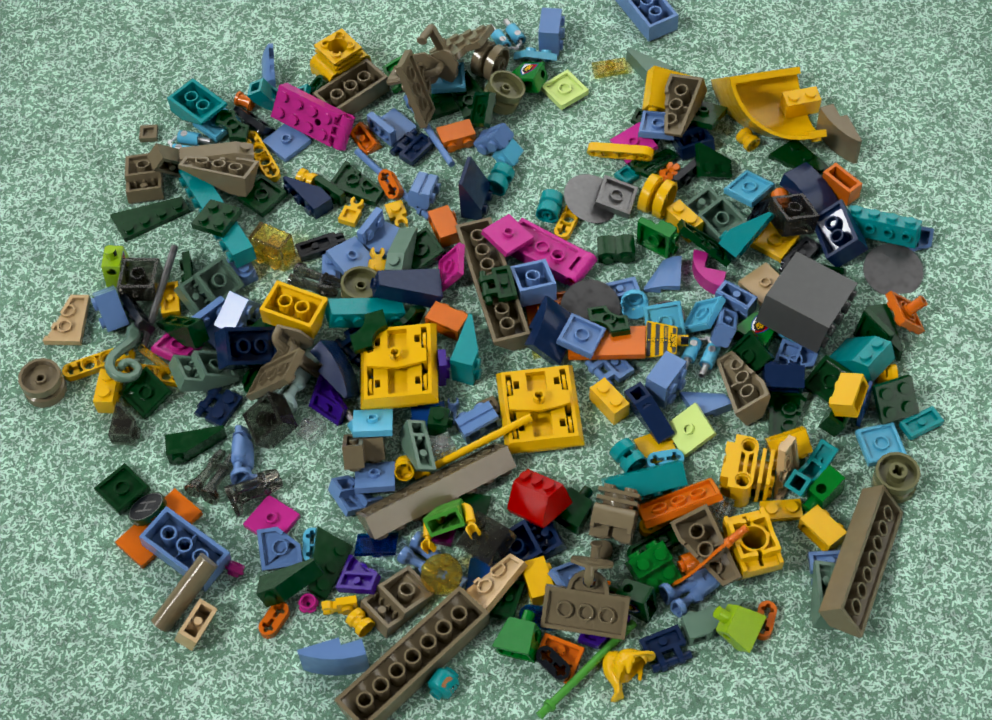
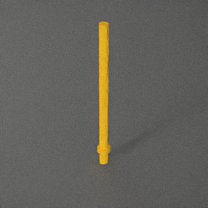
[414,413,533,480]

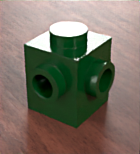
[427,406,453,437]

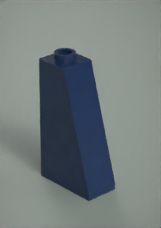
[370,269,443,308]

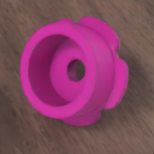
[225,560,245,578]
[298,593,319,613]

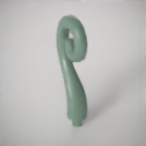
[104,322,142,383]

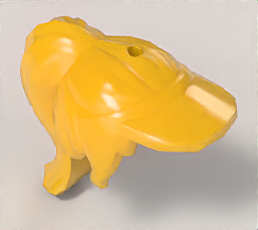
[602,648,656,703]

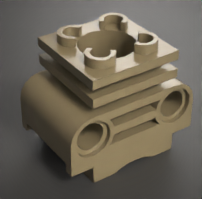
[588,483,642,545]

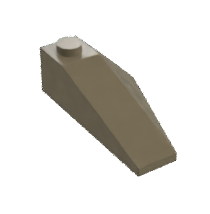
[664,73,707,137]
[179,141,254,162]
[178,156,259,197]
[716,351,771,426]
[670,504,743,587]

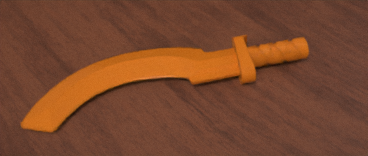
[671,524,750,587]

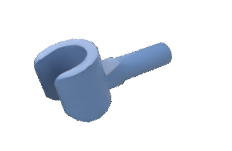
[447,397,459,425]

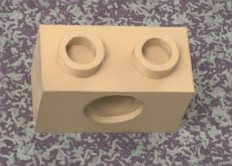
[174,598,218,651]

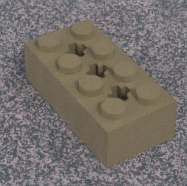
[313,58,390,115]

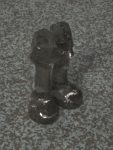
[287,262,341,297]
[184,449,233,505]
[223,469,283,518]

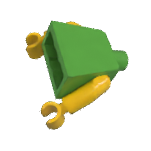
[420,498,481,554]

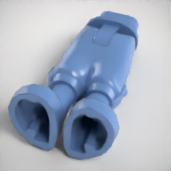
[230,425,264,490]
[397,531,468,589]
[659,568,720,617]

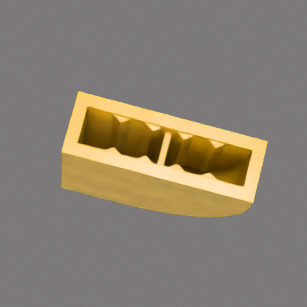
[642,66,690,112]

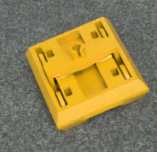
[361,323,439,410]
[496,365,585,454]

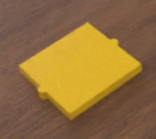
[634,434,676,464]

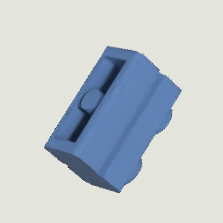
[473,123,514,155]
[407,171,441,210]
[715,280,758,320]
[710,307,738,348]
[454,401,501,444]

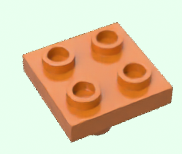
[885,290,928,334]

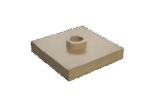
[738,262,780,306]

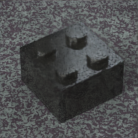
[766,193,820,237]
[116,258,163,301]
[242,391,298,449]
[456,510,517,568]

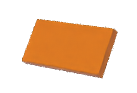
[568,326,646,360]
[637,478,724,529]
[115,488,203,569]

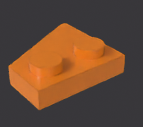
[538,632,585,684]

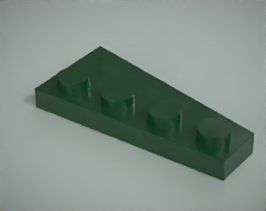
[110,197,190,242]

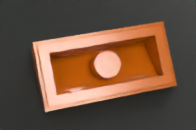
[350,121,383,155]

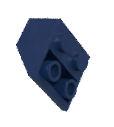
[761,361,805,393]

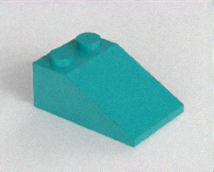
[167,78,228,125]
[718,212,776,258]
[450,314,482,386]
[829,336,895,382]

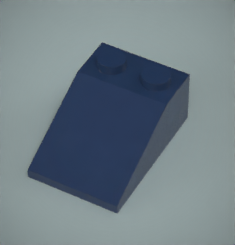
[458,156,493,220]
[810,199,869,267]
[214,326,277,370]

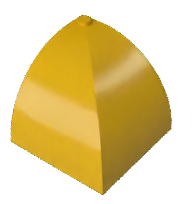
[711,67,827,142]

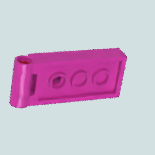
[271,83,355,151]
[510,218,597,286]

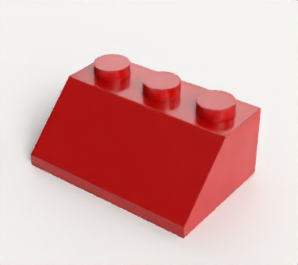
[507,469,573,528]

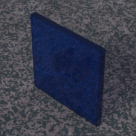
[354,533,398,558]

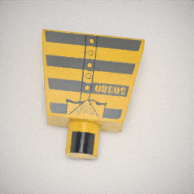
[646,321,689,358]

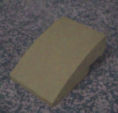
[816,104,862,164]
[125,153,164,204]
[359,565,436,638]

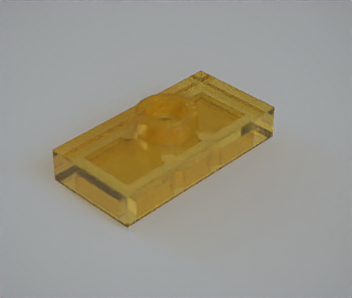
[591,57,628,79]

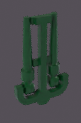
[630,149,679,178]

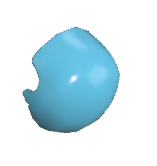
[620,289,649,320]

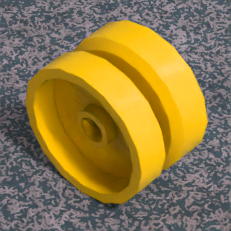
[637,173,678,220]

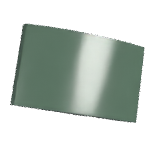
[685,185,747,242]
[174,255,244,316]
[168,350,240,392]

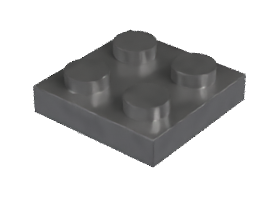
[594,175,638,219]

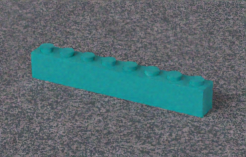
[178,170,257,268]

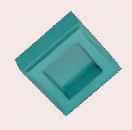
[614,164,639,184]

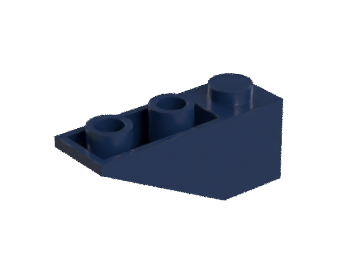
[283,176,333,219]
[624,382,675,444]

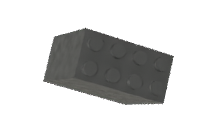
[755,251,858,353]

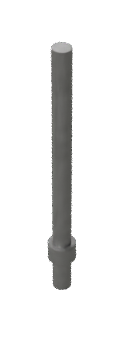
[139,245,178,348]

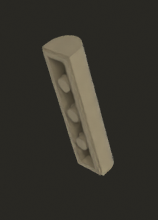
[151,553,218,632]

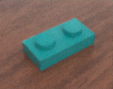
[899,406,944,441]

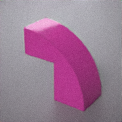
[692,249,726,295]

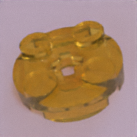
[421,553,463,596]

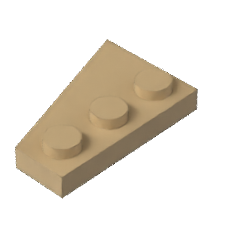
[43,295,91,345]
[773,435,800,500]
[463,553,527,613]

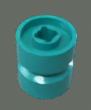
[487,162,515,196]
[536,189,564,223]
[610,438,647,473]

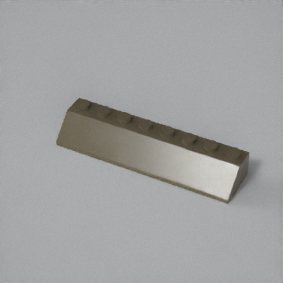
[455,217,530,351]
[355,442,516,540]
[819,485,903,638]
[334,586,490,720]

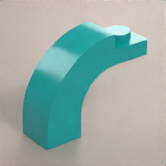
[247,78,311,111]
[783,438,839,498]

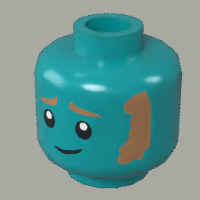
[428,667,460,700]

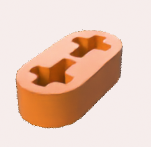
[378,169,404,201]
[757,600,777,640]
[259,602,290,639]

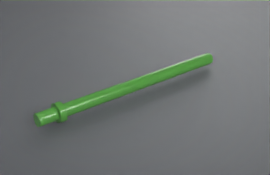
[536,619,637,719]

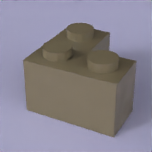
[342,434,386,472]

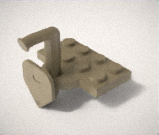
[417,24,495,82]
[386,49,445,129]
[246,325,323,401]
[540,540,631,640]

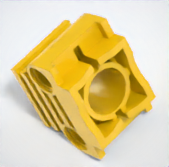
[310,28,371,83]
[718,434,777,508]
[722,507,784,581]

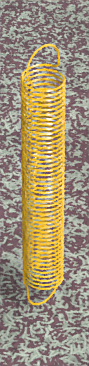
[138,345,172,376]

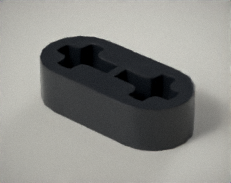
[536,646,571,682]

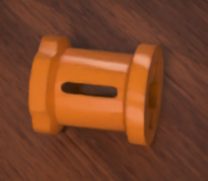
[234,91,256,111]

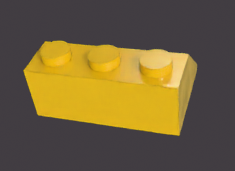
[259,280,328,340]

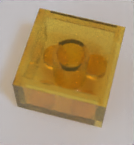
[248,222,296,272]

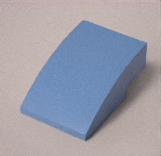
[297,637,369,676]

